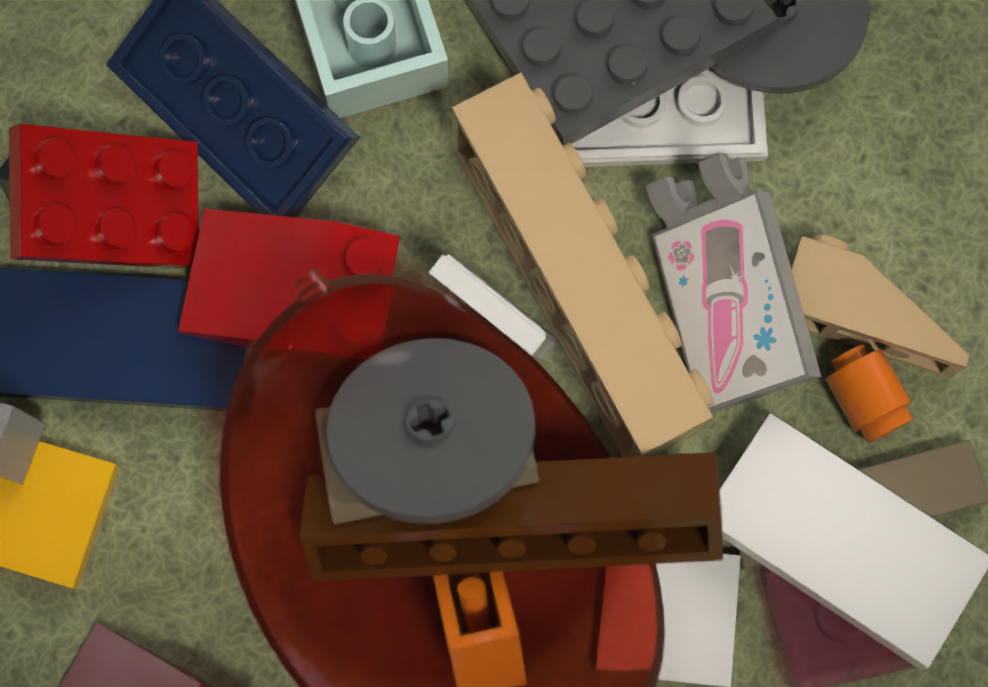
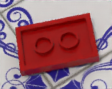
[9,123,199,269]

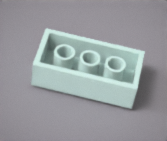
[294,0,449,118]

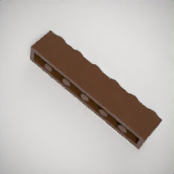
[300,452,723,582]

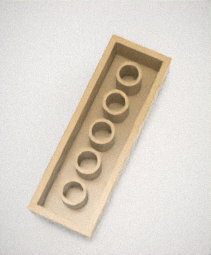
[451,73,714,457]

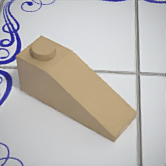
[789,235,970,378]

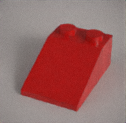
[178,208,400,370]

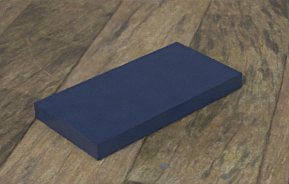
[106,0,360,217]
[0,268,248,412]

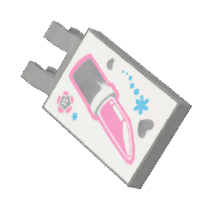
[646,153,821,413]

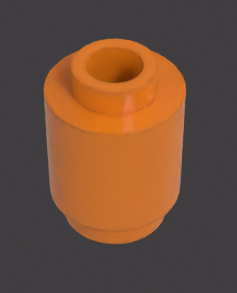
[825,344,914,444]

